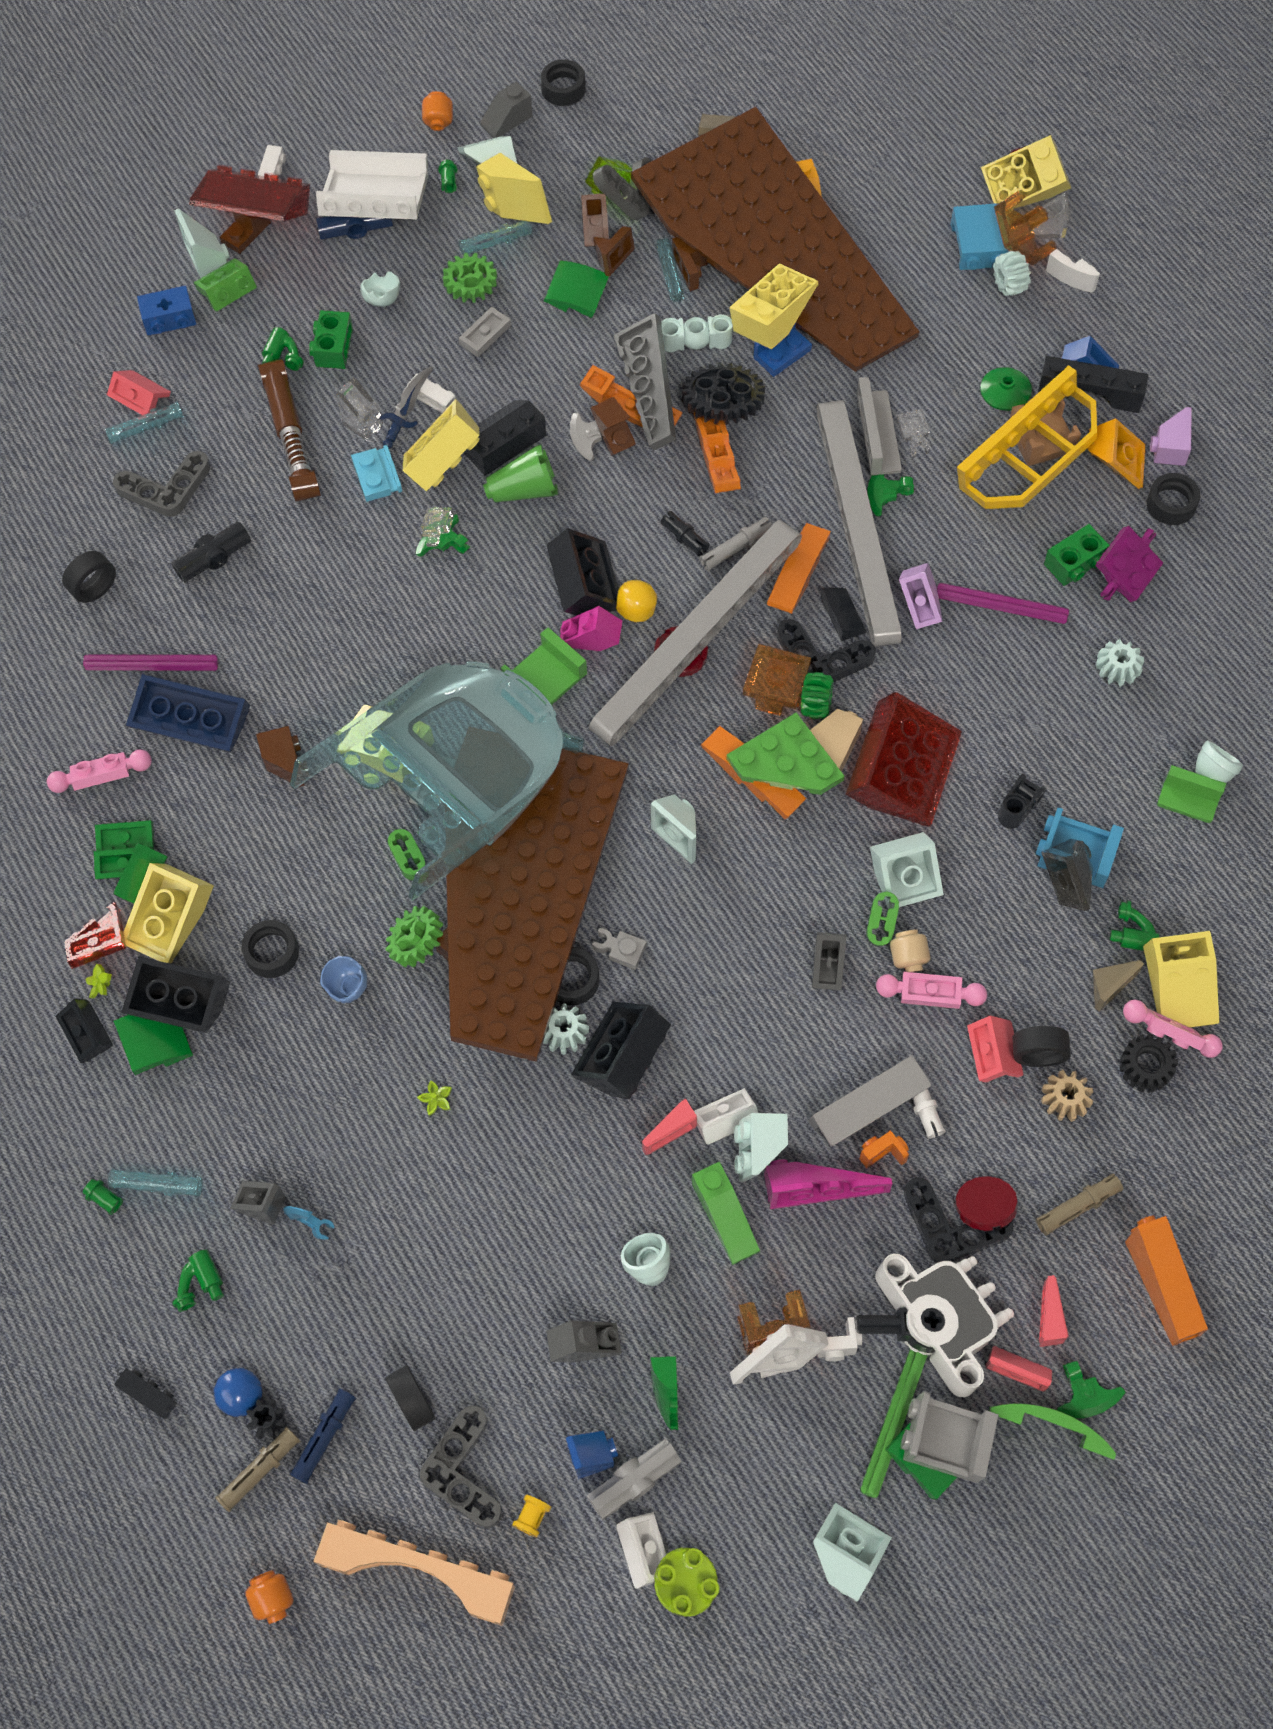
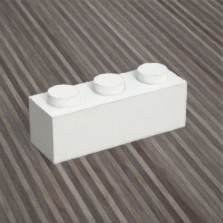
[256,145,286,192]
[407,374,455,413]

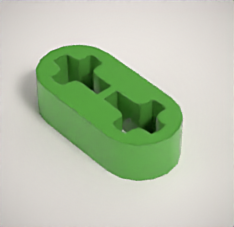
[388,829,426,880]
[866,892,899,946]

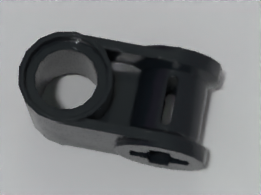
[998,773,1047,829]

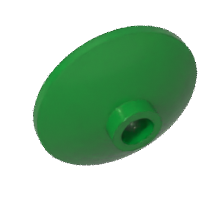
[980,367,1032,411]

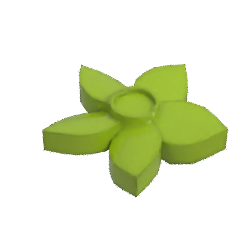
[85,964,112,999]
[417,1080,452,1116]

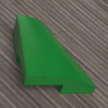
[650,1356,678,1430]

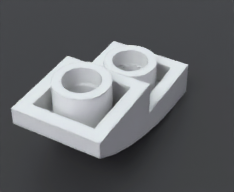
[1046,249,1100,293]

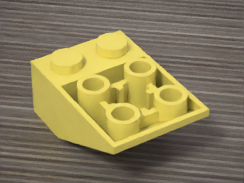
[981,135,1071,211]
[729,264,818,349]
[1143,931,1219,1028]

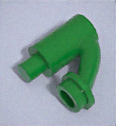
[262,327,304,371]
[1109,900,1159,951]
[172,1249,224,1312]

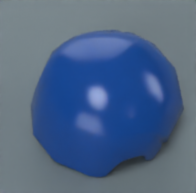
[213,1368,262,1417]

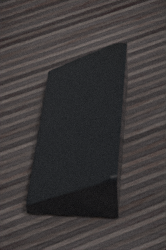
[821,587,866,641]
[55,999,113,1063]

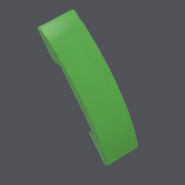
[988,1403,1116,1460]

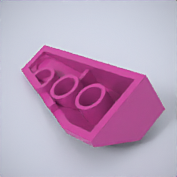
[764,1159,892,1209]

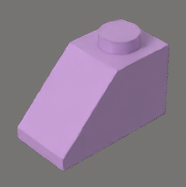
[1150,407,1192,466]
[899,563,942,629]

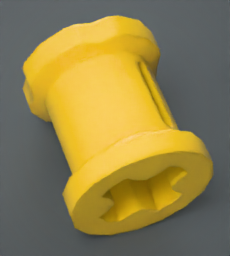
[512,1495,552,1538]

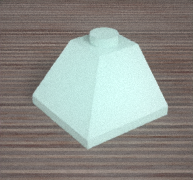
[457,136,517,165]
[174,209,230,278]
[651,794,696,864]
[813,1503,892,1602]

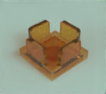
[743,644,811,716]

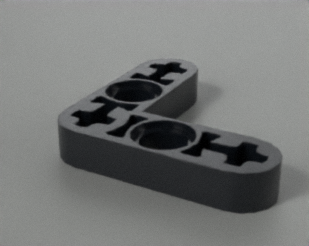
[777,619,876,683]
[904,1177,1014,1263]

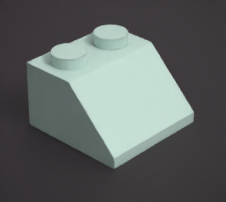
[870,832,944,909]

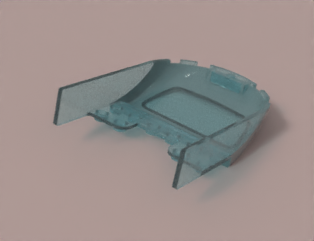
[290,661,563,901]

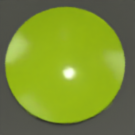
[654,1548,719,1617]

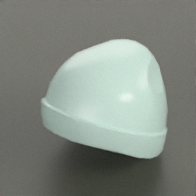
[1196,740,1243,783]
[621,1233,670,1286]

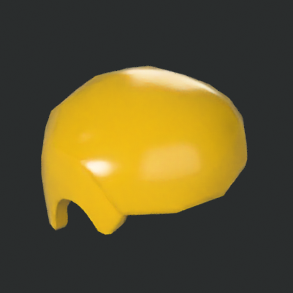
[616,580,657,622]

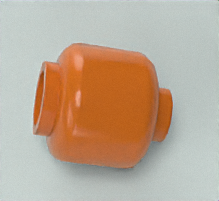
[422,91,453,131]
[245,1570,294,1624]

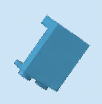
[951,203,1012,270]
[1035,807,1124,888]

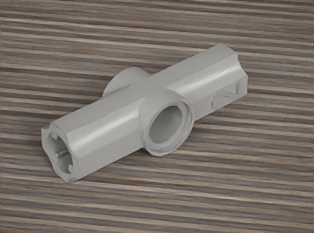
[587,1439,682,1520]

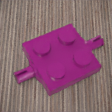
[1095,526,1163,602]

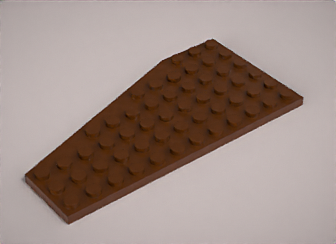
[631,107,920,372]
[444,727,629,1062]

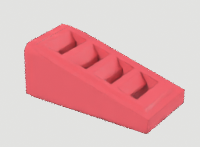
[642,1099,697,1155]
[1039,1275,1068,1347]

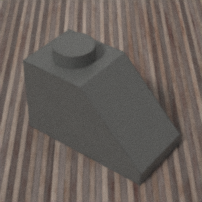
[480,81,533,138]

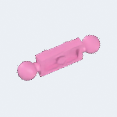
[47,749,152,793]
[876,972,987,1009]
[1123,1000,1223,1058]

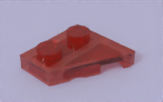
[64,902,126,969]

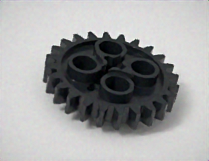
[682,363,765,425]

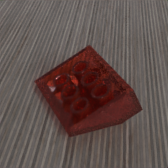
[189,165,310,221]
[845,692,962,827]

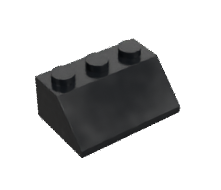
[463,400,547,476]
[546,528,619,616]
[121,956,230,1033]
[571,1001,671,1099]

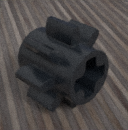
[246,1399,286,1440]

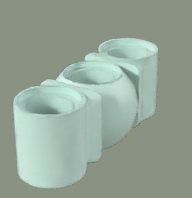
[661,314,733,352]

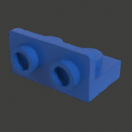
[754,323,812,377]

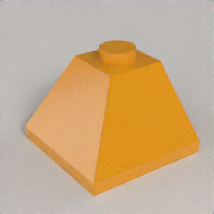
[1088,418,1146,489]

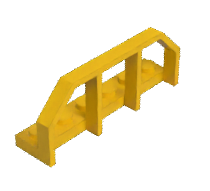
[957,366,1097,509]

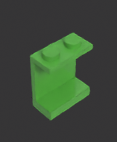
[501,627,587,707]

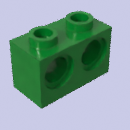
[309,310,353,369]
[1044,524,1109,586]

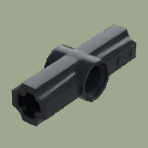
[171,521,251,583]

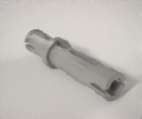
[699,516,772,571]

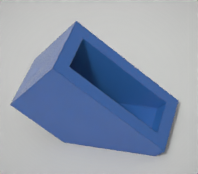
[1062,336,1119,368]
[566,1431,618,1479]

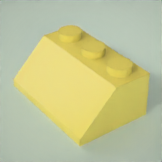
[403,399,480,491]

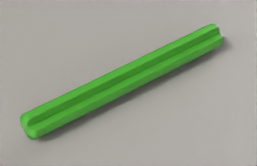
[860,1349,927,1498]

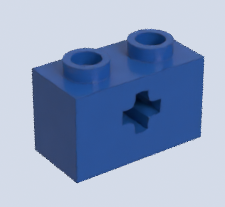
[137,285,197,336]

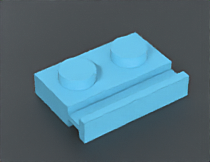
[351,445,403,502]

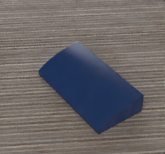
[126,674,250,753]

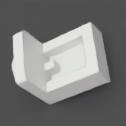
[817,1317,862,1361]

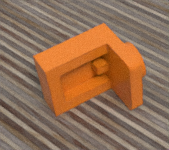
[859,1130,909,1169]

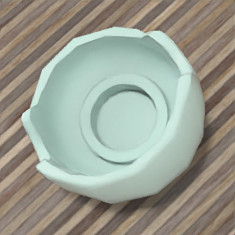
[360,272,400,307]

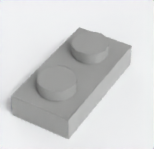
[458,307,511,357]

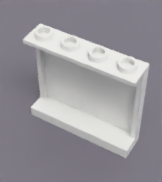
[316,150,428,219]

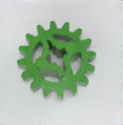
[443,253,497,303]
[386,906,443,968]

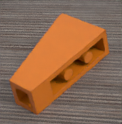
[1125,1215,1208,1346]

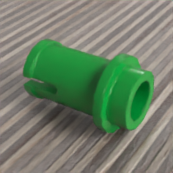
[438,160,458,193]
[83,1179,123,1215]

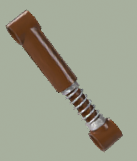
[258,359,321,502]

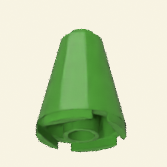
[483,444,559,503]

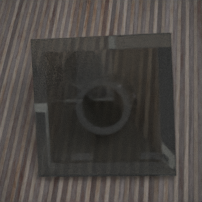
[1041,839,1093,911]

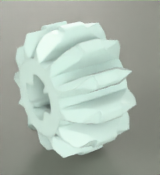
[993,251,1031,296]
[1096,639,1144,687]
[543,1003,589,1055]

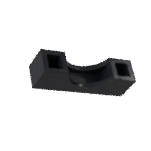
[1037,356,1149,413]

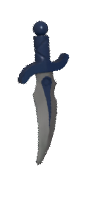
[380,367,433,449]

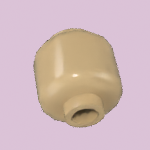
[890,930,931,973]

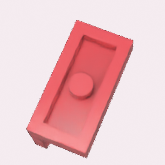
[107,370,171,417]
[967,1016,1023,1082]

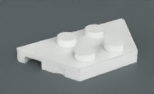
[730,1324,829,1384]

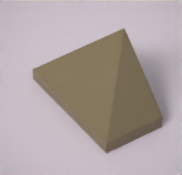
[1093,960,1144,1012]

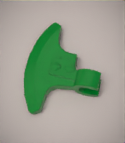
[867,474,914,517]
[415,514,470,557]
[1056,1361,1125,1418]

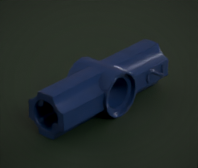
[316,216,393,240]

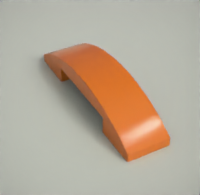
[580,365,683,427]

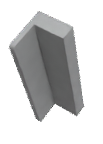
[857,377,902,475]
[808,1055,931,1146]

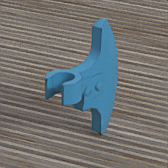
[283,1206,335,1240]

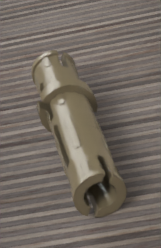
[1035,1173,1123,1236]
[215,1426,301,1512]

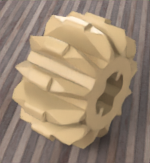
[1041,1070,1093,1122]

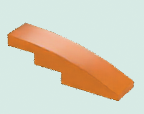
[693,413,741,493]
[767,523,831,614]
[700,726,806,819]

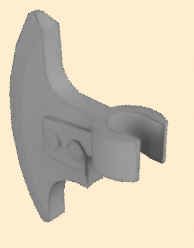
[570,413,602,461]

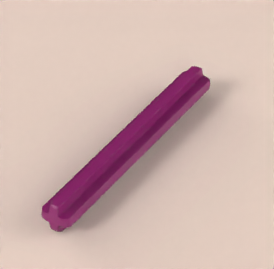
[937,583,1069,624]
[83,654,219,671]

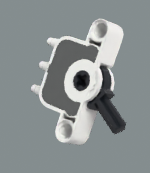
[855,1254,1014,1397]

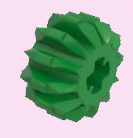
[800,672,834,719]

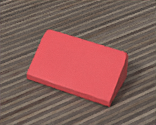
[985,1346,1052,1392]

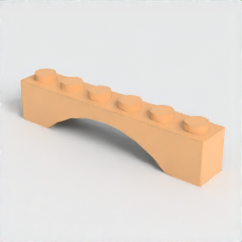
[313,1520,515,1626]

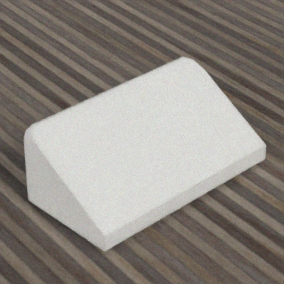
[694,1088,758,1144]
[617,1512,666,1589]

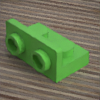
[193,258,256,311]

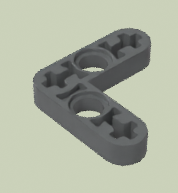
[593,157,652,221]
[113,451,210,517]
[420,1406,502,1528]

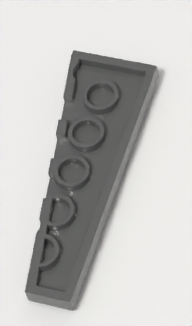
[614,313,676,450]

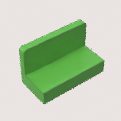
[1157,765,1226,823]

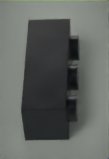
[114,1368,177,1420]

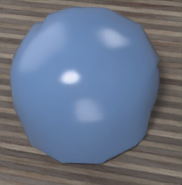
[320,956,367,1004]

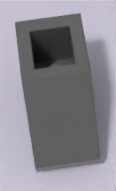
[546,1320,622,1363]

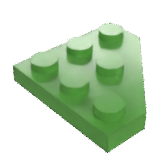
[726,713,844,795]

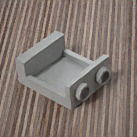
[901,1392,999,1483]

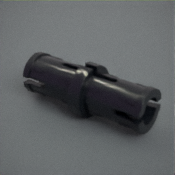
[661,511,710,557]

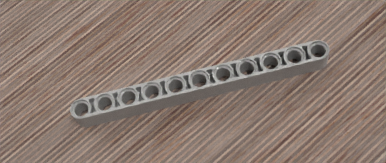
[817,400,901,647]
[589,520,802,746]

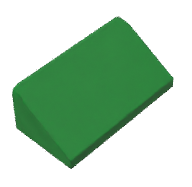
[113,843,168,904]

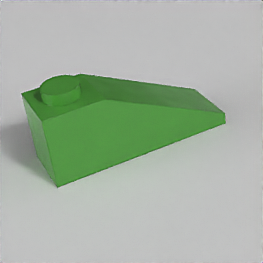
[692,1162,760,1265]

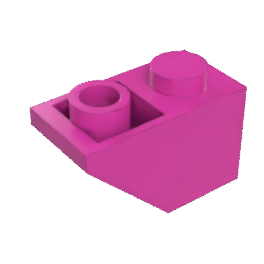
[560,606,622,651]

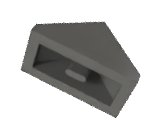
[812,932,847,990]
[230,1181,286,1225]

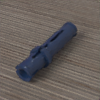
[289,1388,357,1484]

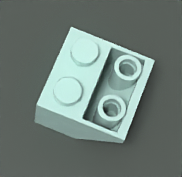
[734,1113,788,1182]

